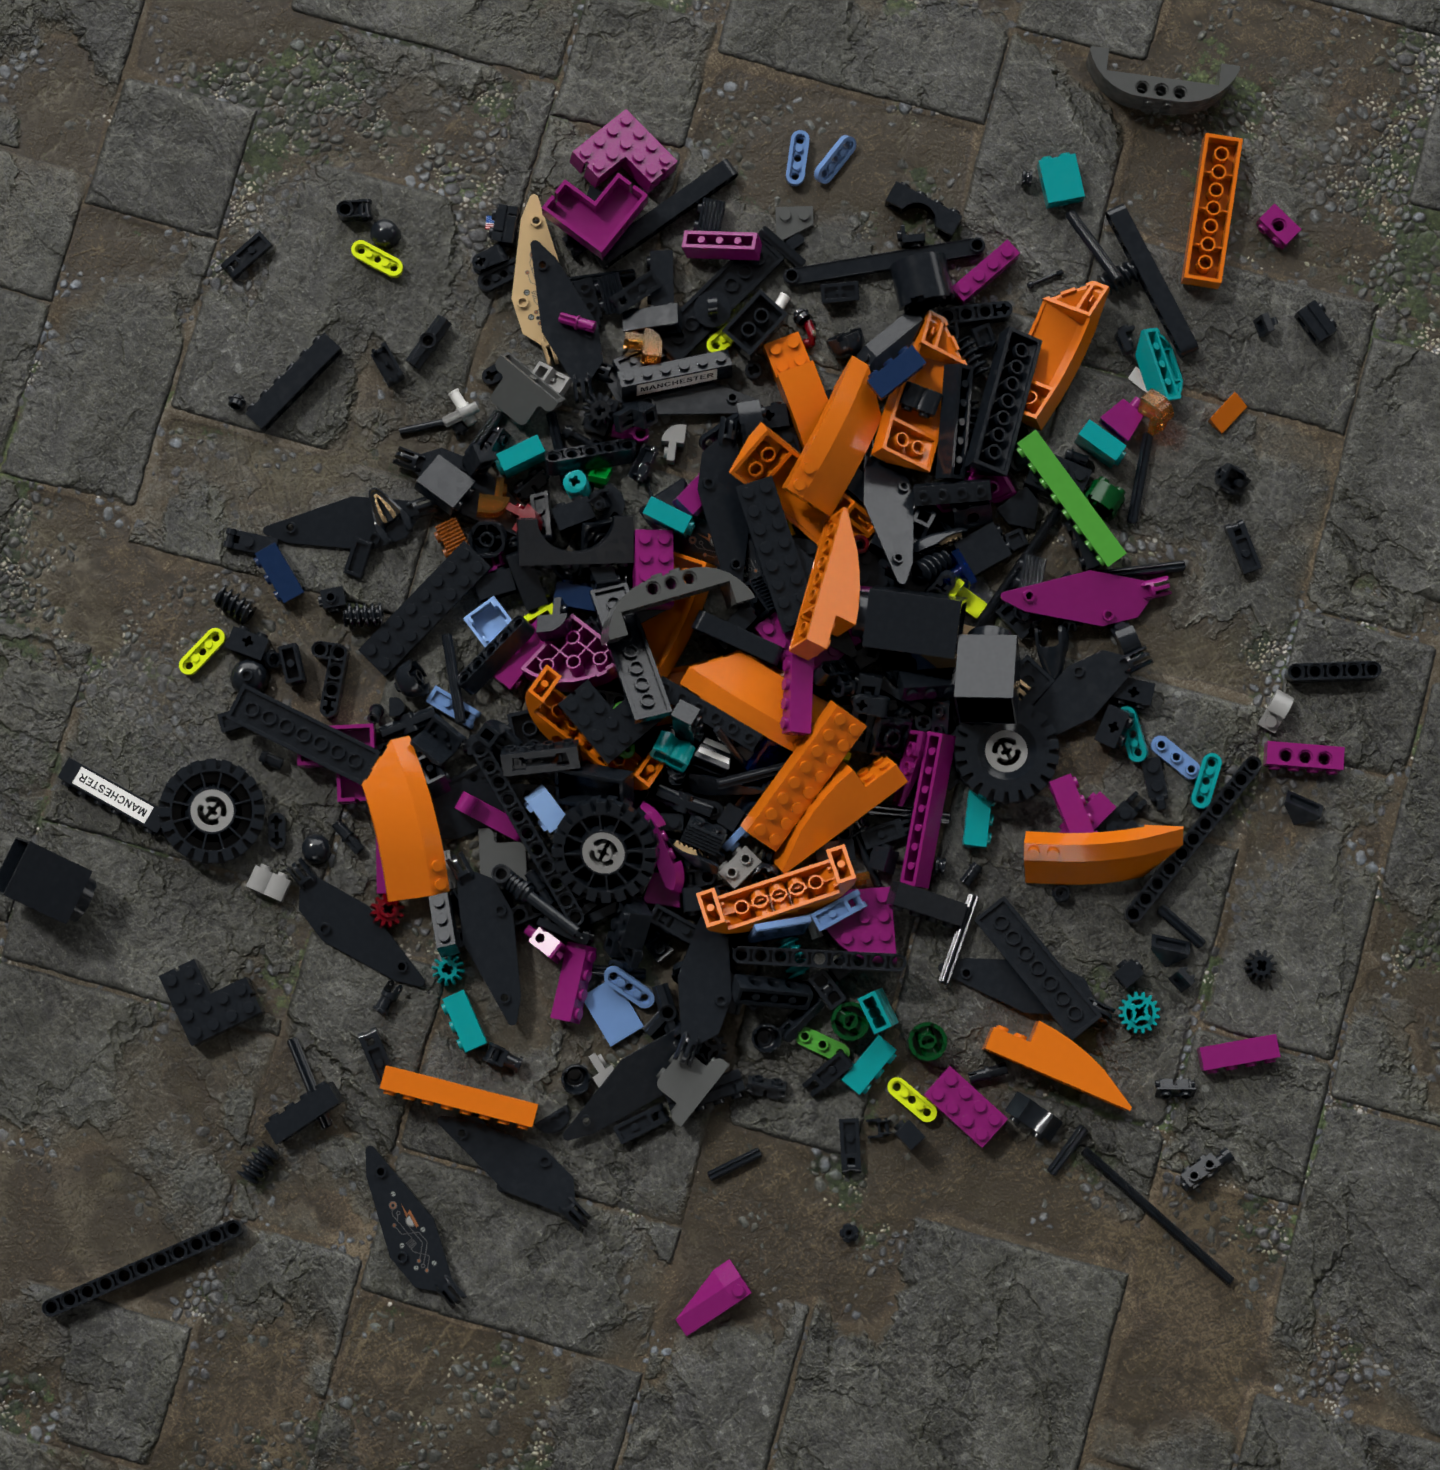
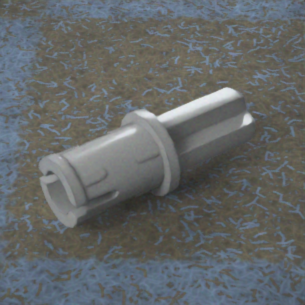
[442,401,480,427]

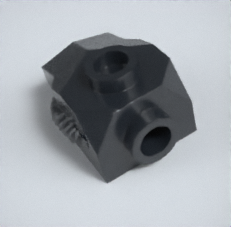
[1215,463,1251,497]

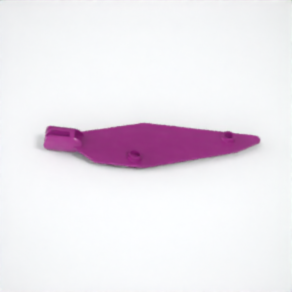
[1001,570,1172,626]

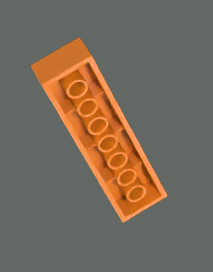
[1181,133,1243,289]
[740,700,867,852]
[380,1065,539,1130]

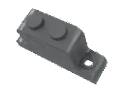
[491,352,566,425]
[478,828,531,891]
[656,1052,730,1127]

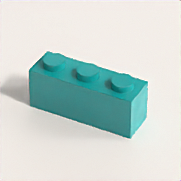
[962,788,995,849]
[441,989,488,1053]
[841,1035,897,1095]

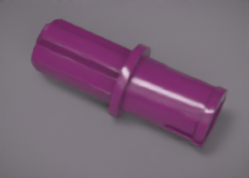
[558,312,597,333]

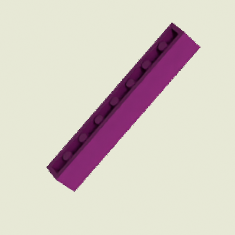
[900,731,956,888]

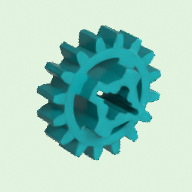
[1118,992,1160,1034]

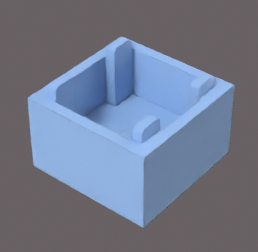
[463,596,512,648]
[523,784,565,833]

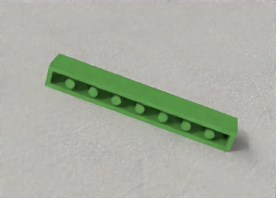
[1016,430,1127,567]

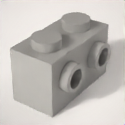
[718,845,762,890]

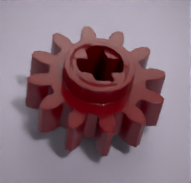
[369,893,404,928]

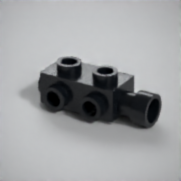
[1180,1147,1235,1193]

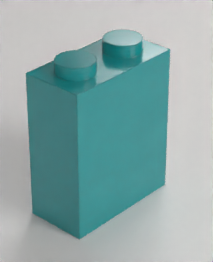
[1037,152,1085,209]
[1074,419,1127,469]
[495,435,546,479]
[643,496,695,539]
[858,988,899,1034]

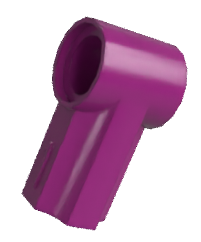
[611,424,649,445]

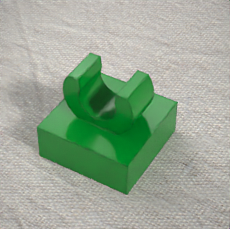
[588,467,612,489]

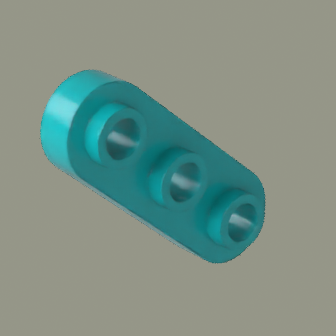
[1121,706,1148,762]
[1190,753,1222,809]

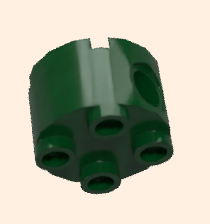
[1084,476,1126,521]
[830,1002,870,1041]
[907,1022,947,1061]

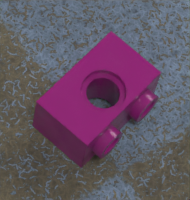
[1256,203,1302,250]

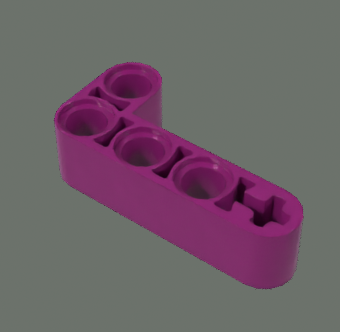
[454,791,528,842]

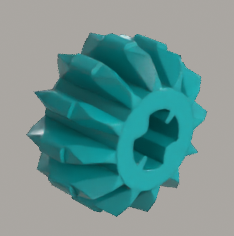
[432,956,465,986]

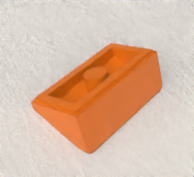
[1208,392,1247,434]

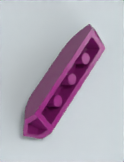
[640,802,684,893]

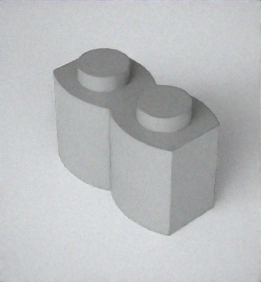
[246,863,292,902]

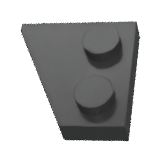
[775,206,813,241]

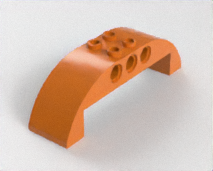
[525,665,666,790]
[696,844,857,934]

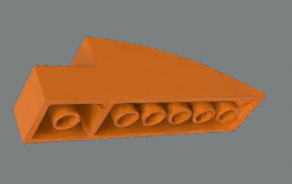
[763,331,828,449]
[789,507,860,661]
[771,754,908,874]
[982,1021,1132,1111]

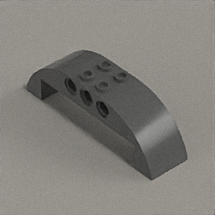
[1086,46,1240,115]
[600,567,755,646]

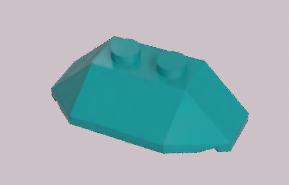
[1135,328,1183,402]

